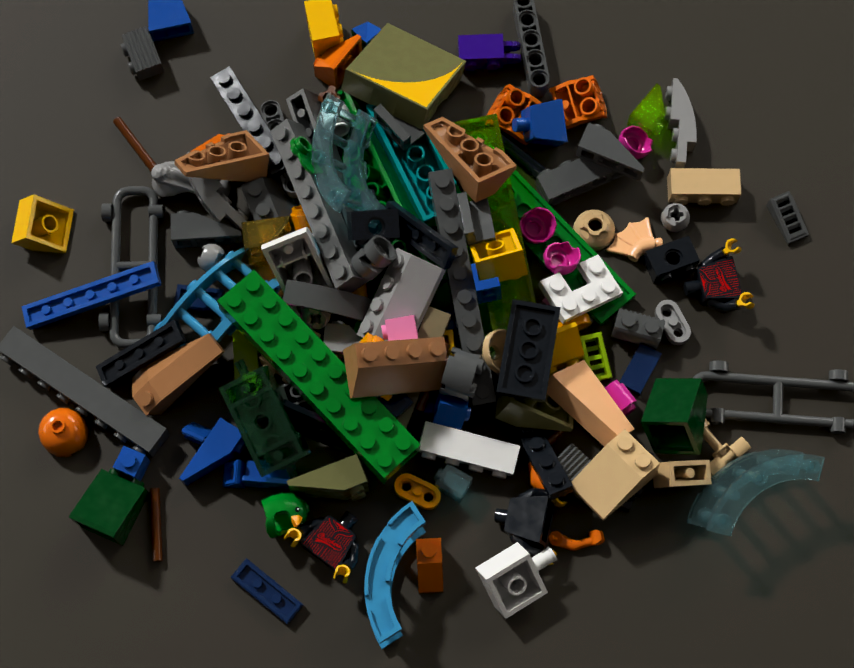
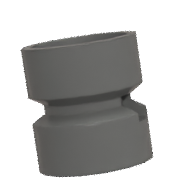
[351,235,397,280]

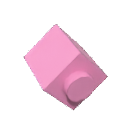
[381,315,419,341]

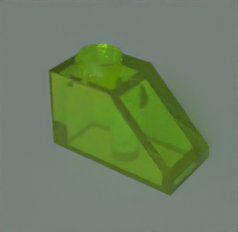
[627,84,665,138]

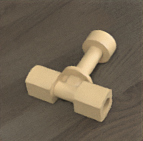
[703,418,751,480]

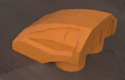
[549,75,607,130]
[485,84,542,145]

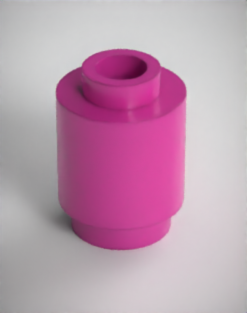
[605,380,637,416]

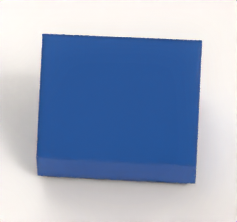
[223,460,246,488]

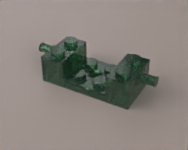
[219,359,311,479]

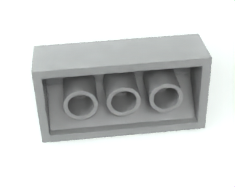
[356,248,446,341]

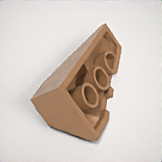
[423,117,517,203]
[174,130,269,182]
[132,333,225,416]

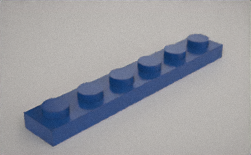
[21,261,162,330]

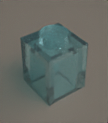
[433,463,473,503]

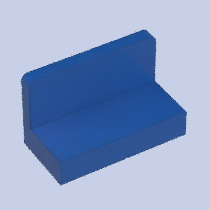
[471,263,502,304]
[242,461,296,490]

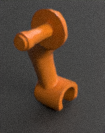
[548,530,605,551]

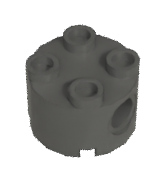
[439,347,485,402]

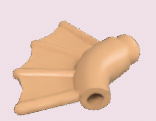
[606,217,663,262]

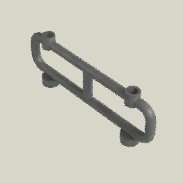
[98,186,164,348]
[693,360,854,434]

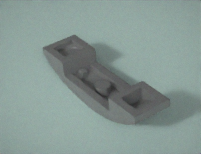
[283,279,373,322]

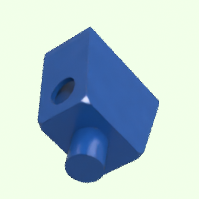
[148,0,194,42]
[512,99,568,147]

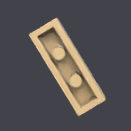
[667,168,741,206]

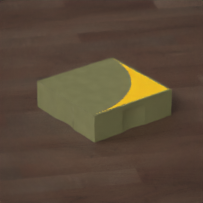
[341,23,466,130]

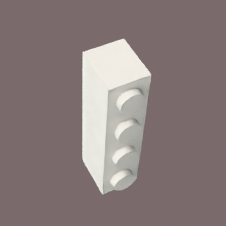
[419,421,520,479]

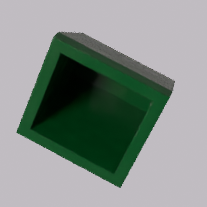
[641,378,708,455]
[69,468,149,546]

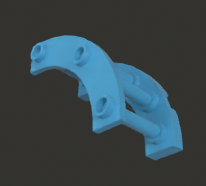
[153,247,281,349]
[364,501,426,649]

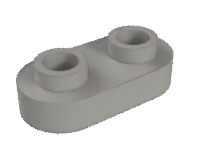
[655,300,691,345]

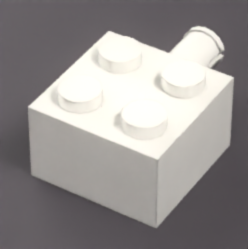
[475,542,557,619]

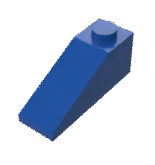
[179,418,247,486]

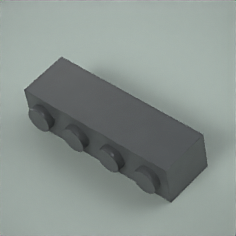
[535,157,624,207]

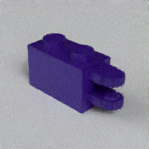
[458,34,522,71]

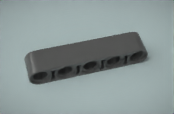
[513,0,549,97]

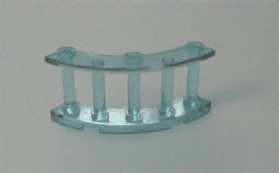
[311,93,386,228]
[686,449,825,536]

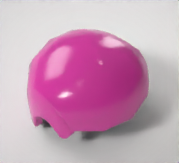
[618,126,653,160]
[518,207,557,244]
[543,241,581,275]

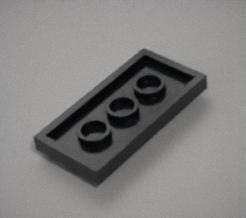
[496,299,561,403]

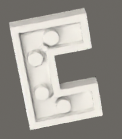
[538,255,623,324]

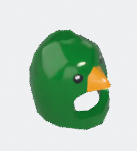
[261,493,309,539]

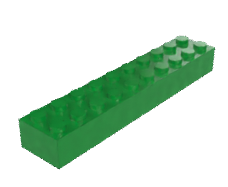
[217,270,421,484]

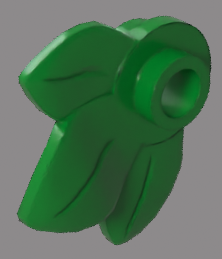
[290,136,325,175]

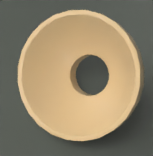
[573,209,615,251]
[482,329,507,373]

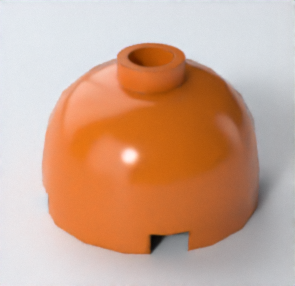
[38,408,89,457]

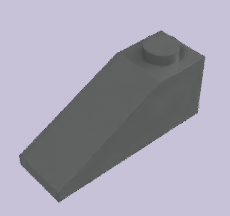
[576,123,645,181]
[171,210,244,248]

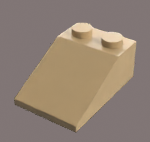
[571,429,660,521]

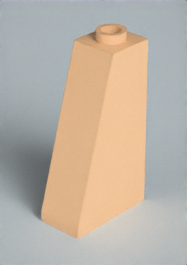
[547,360,635,447]

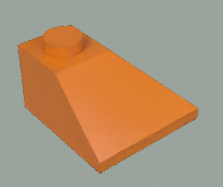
[313,34,362,89]

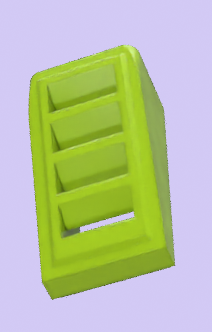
[580,332,613,381]

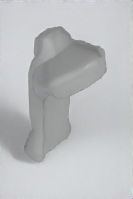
[151,161,232,197]

